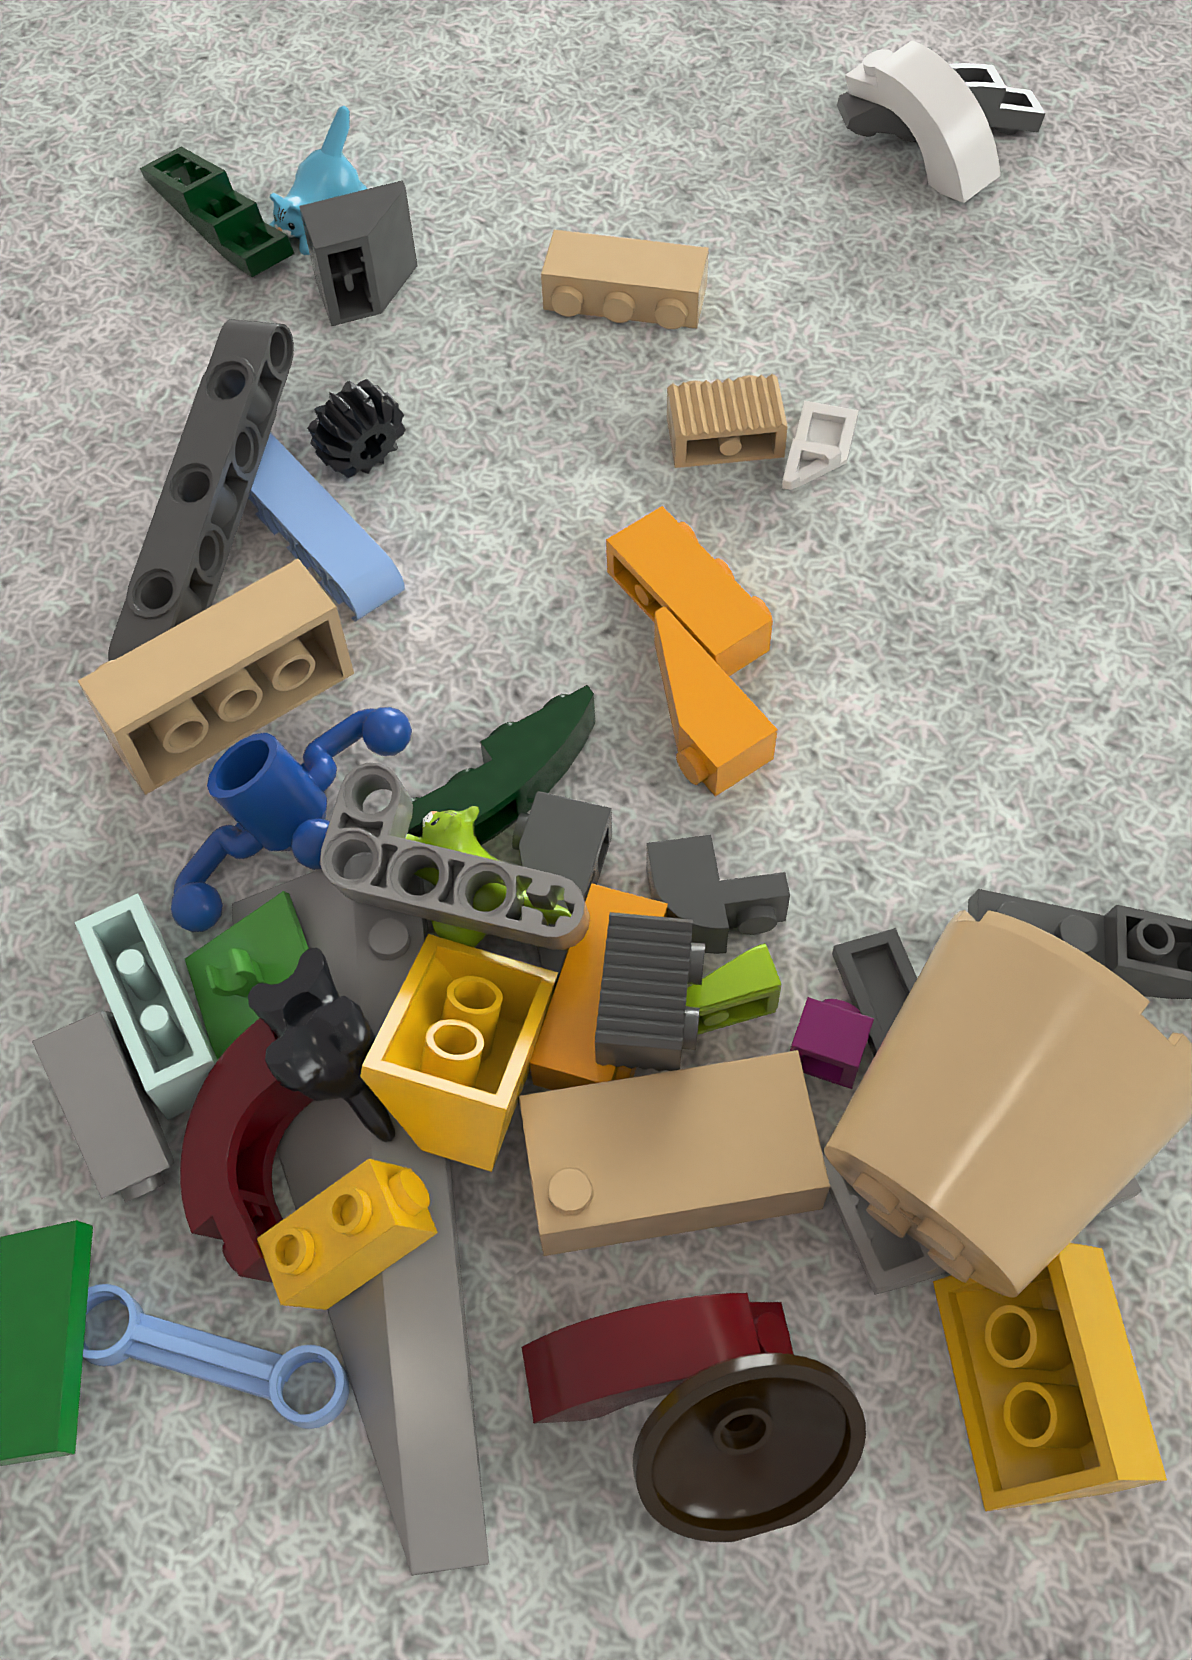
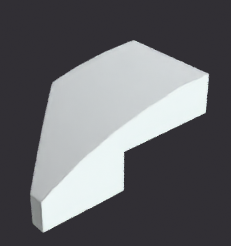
[782,400,859,490]

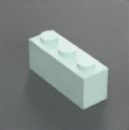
[74,893,218,1120]

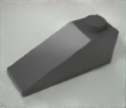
[512,791,612,990]

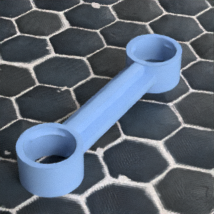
[83,1284,349,1429]

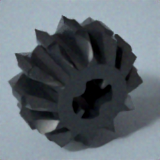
[307,379,406,478]

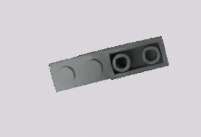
[837,63,1046,142]
[968,889,1192,999]

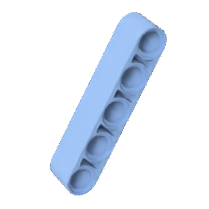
[248,433,405,622]

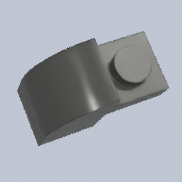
[646,835,790,954]

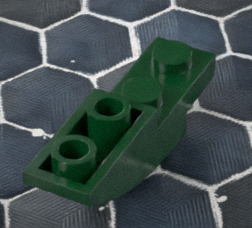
[407,685,595,846]

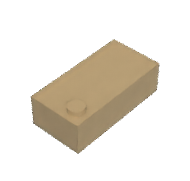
[78,559,354,795]
[519,1050,830,1256]

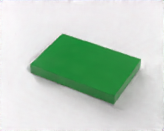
[0,1220,93,1466]

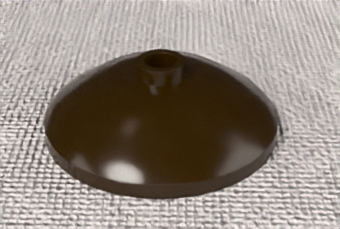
[632,1353,866,1542]

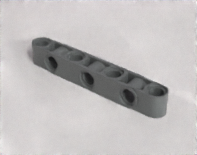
[108,319,294,661]

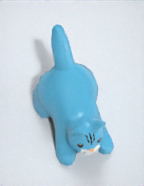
[269,106,367,255]

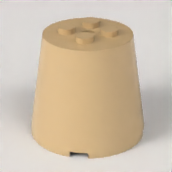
[824,910,1192,1297]

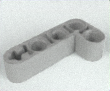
[320,763,590,950]

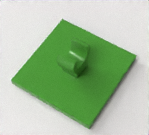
[185,891,309,1059]

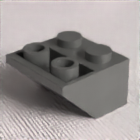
[299,180,418,326]

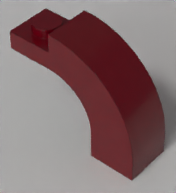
[180,1018,314,1283]
[521,1293,794,1424]

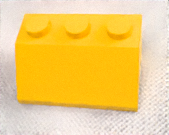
[360,934,558,1172]
[933,1243,1167,1511]

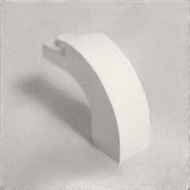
[845,41,1001,203]

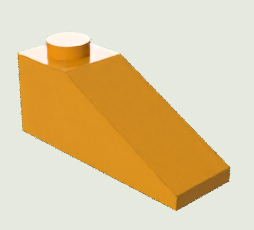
[654,606,778,797]

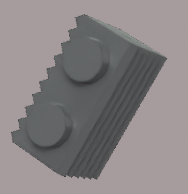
[595,912,705,1071]

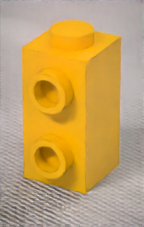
[257,1159,438,1310]

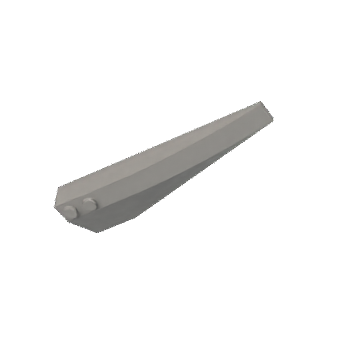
[232,854,489,1576]

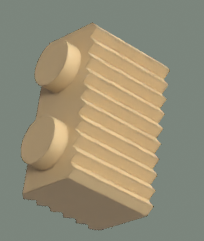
[667,374,788,468]

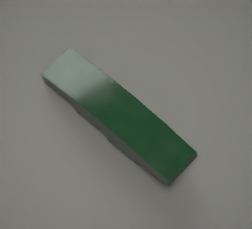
[140,146,295,277]

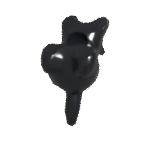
[248,948,395,1142]

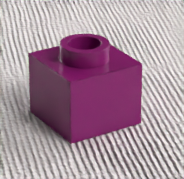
[790,997,874,1089]

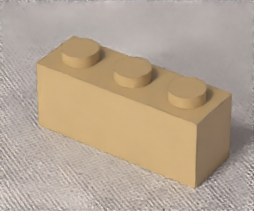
[541,229,709,329]

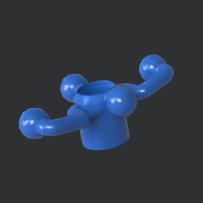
[171,707,412,932]

